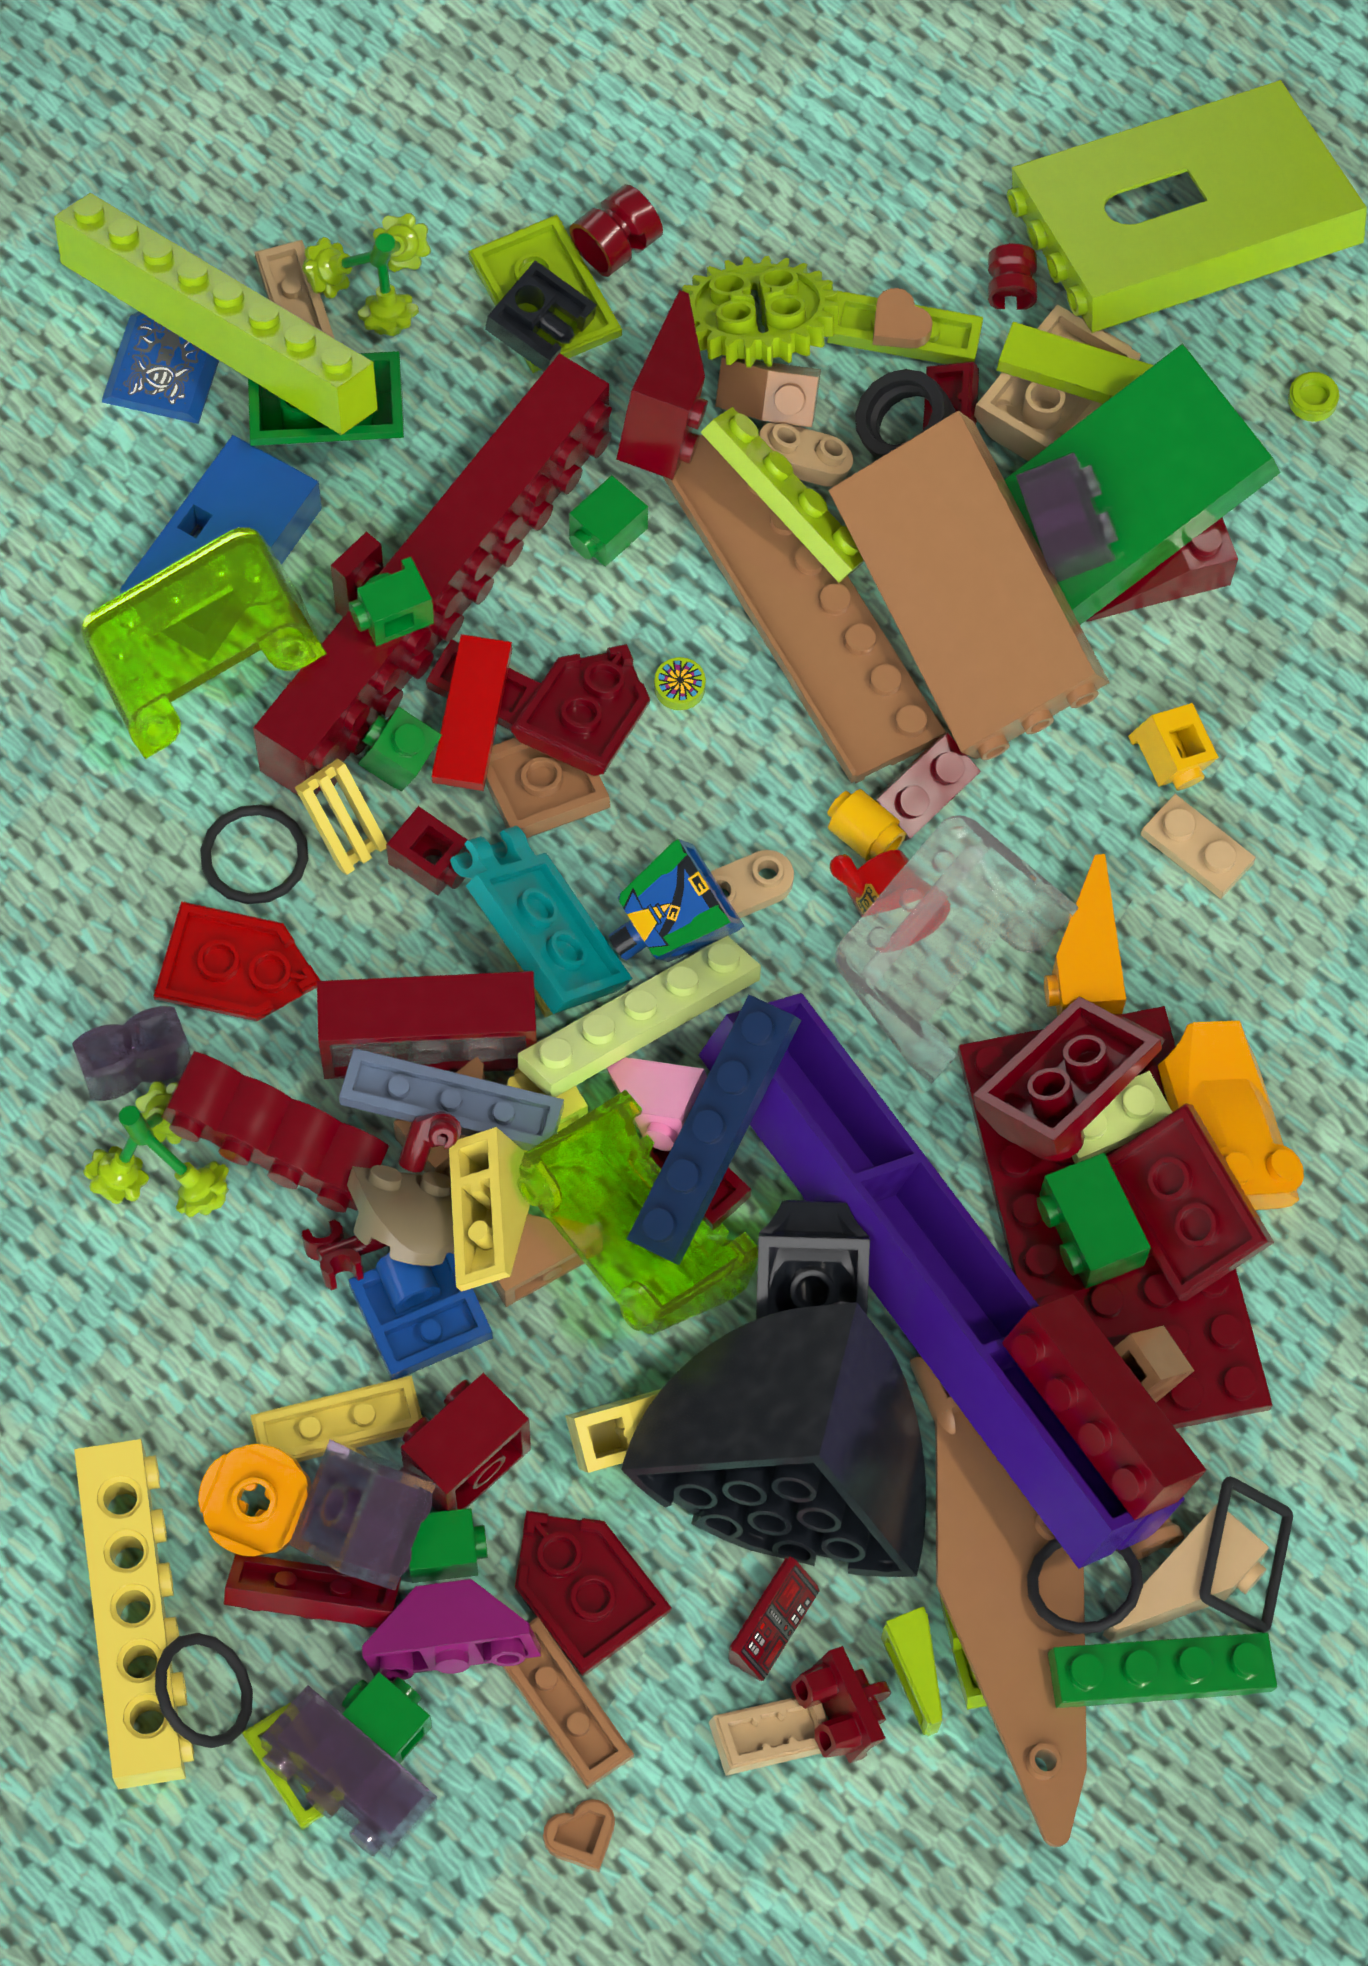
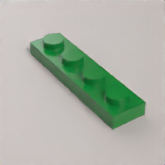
[1048,1632,1277,1708]

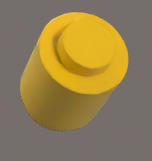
[827,789,906,861]

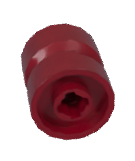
[570,184,663,277]

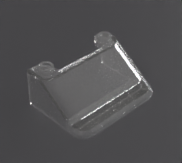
[835,815,1078,1084]

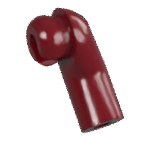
[398,1111,462,1173]

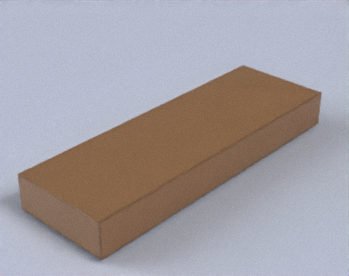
[502,1617,634,1789]

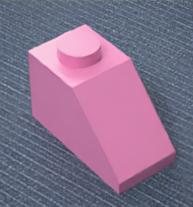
[606,1057,707,1151]

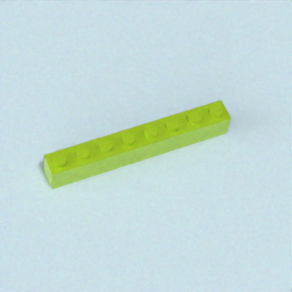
[54,193,377,435]

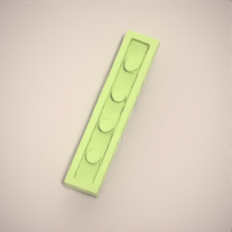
[518,936,761,1097]

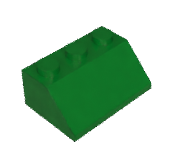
[248,351,404,446]

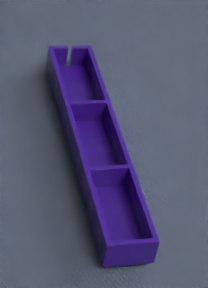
[698,993,1185,1569]

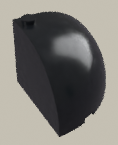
[621,1302,926,1577]

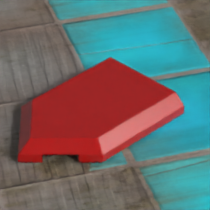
[153,901,321,1021]

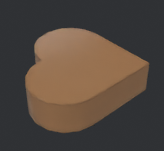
[872,288,933,348]
[543,1799,615,1872]

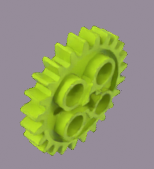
[682,256,839,367]

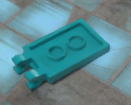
[450,826,633,1014]

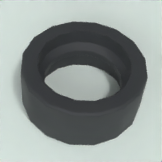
[855,369,955,460]

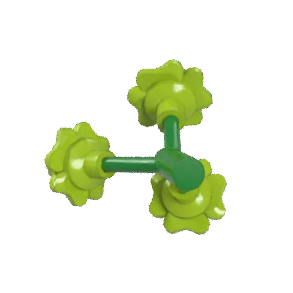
[302,213,431,336]
[83,1081,229,1218]

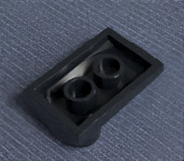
[756,1200,870,1319]

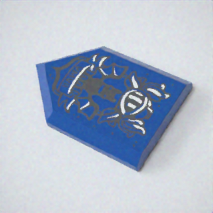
[102,311,219,424]

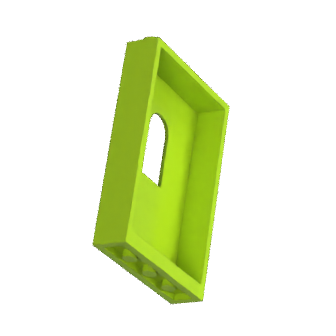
[1007,80,1367,333]

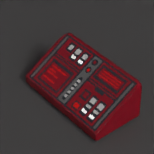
[728,1556,820,1681]

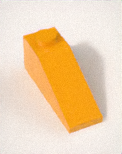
[1044,854,1126,1016]

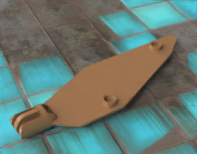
[910,1356,1087,1847]

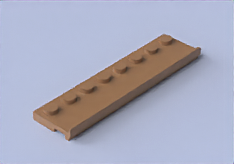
[662,416,946,784]

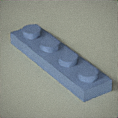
[339,1048,564,1156]

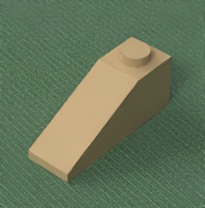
[1103,1503,1269,1642]

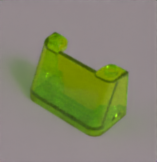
[81,528,327,759]
[517,1090,758,1335]

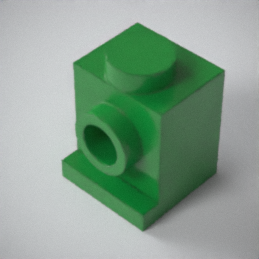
[349,557,434,647]

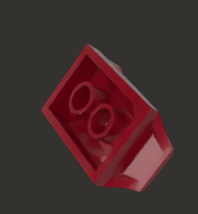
[973,996,1166,1161]

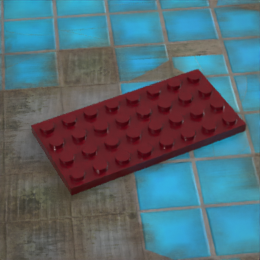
[957,1006,1273,1429]

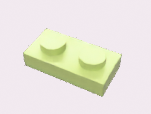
[1072,1071,1172,1164]

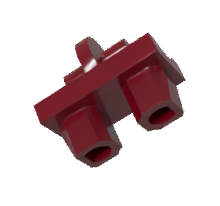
[791,1646,891,1764]

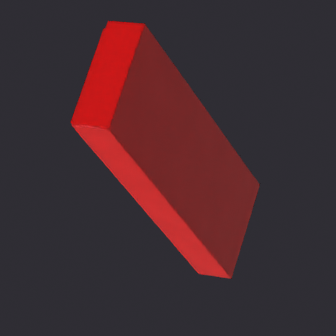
[431,634,513,791]

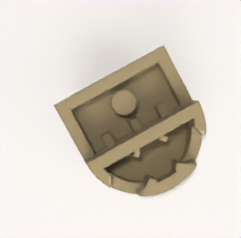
[347,1165,454,1266]

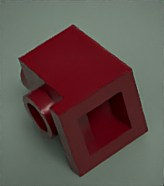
[386,806,469,896]

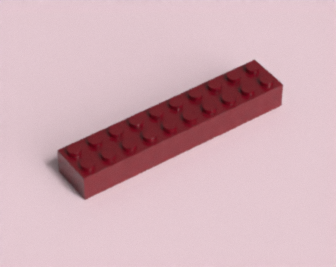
[253,353,612,797]

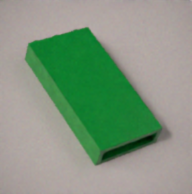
[1004,343,1281,625]

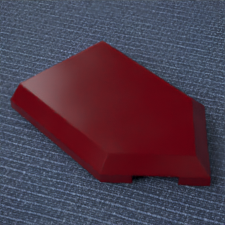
[511,644,650,776]
[515,1510,672,1676]

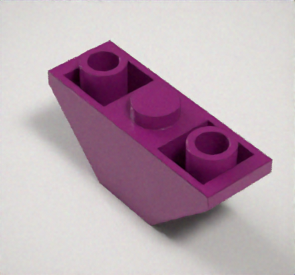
[362,1579,541,1681]

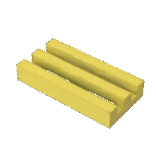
[295,758,387,875]

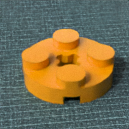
[198,1444,313,1556]

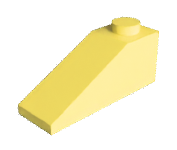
[449,1127,531,1292]

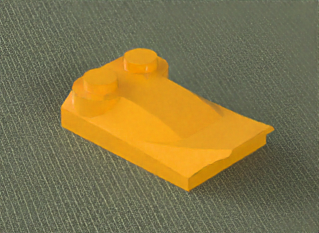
[1158,1020,1304,1210]

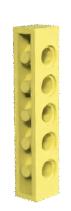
[74,1439,194,1789]

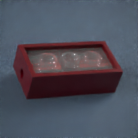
[317,971,537,1079]

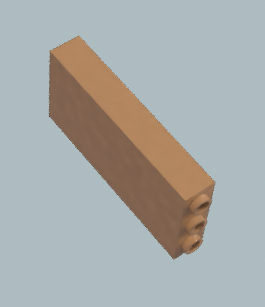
[828,410,1110,760]

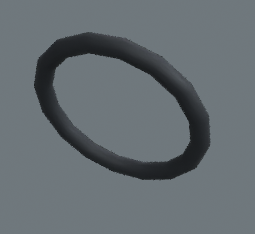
[200,805,309,904]
[1027,1538,1143,1634]
[155,1633,253,1748]

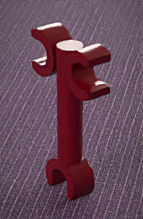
[302,1219,387,1290]

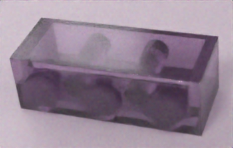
[261,1685,437,1860]

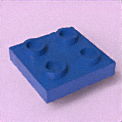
[348,1252,493,1380]

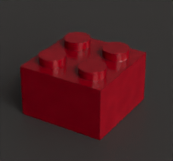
[400,1373,531,1512]

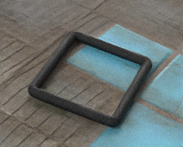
[1199,1476,1293,1633]

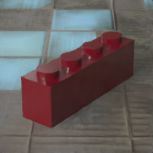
[1002,1294,1207,1520]

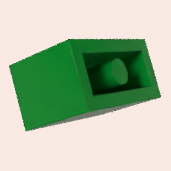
[1037,1152,1151,1289]

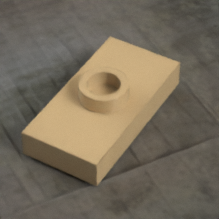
[709,1697,827,1776]

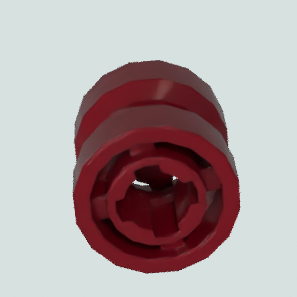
[988,243,1037,310]

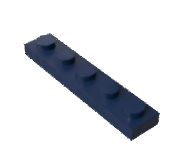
[627,995,801,1265]

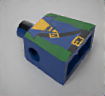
[608,839,745,962]

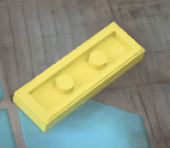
[250,1375,422,1462]

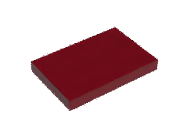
[1107,1103,1274,1301]

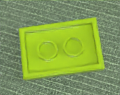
[468,214,622,373]

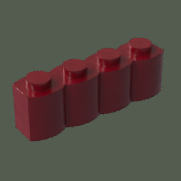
[161,1051,389,1213]

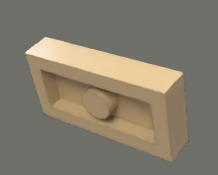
[1141,794,1256,899]

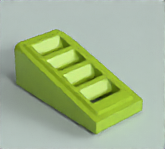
[881,1607,943,1737]

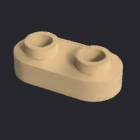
[758,422,853,487]
[710,850,794,918]

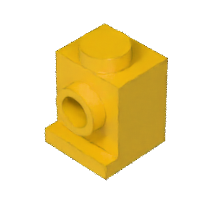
[1128,703,1219,791]

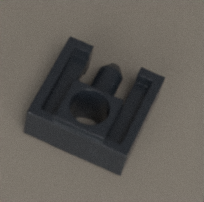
[485,260,597,372]

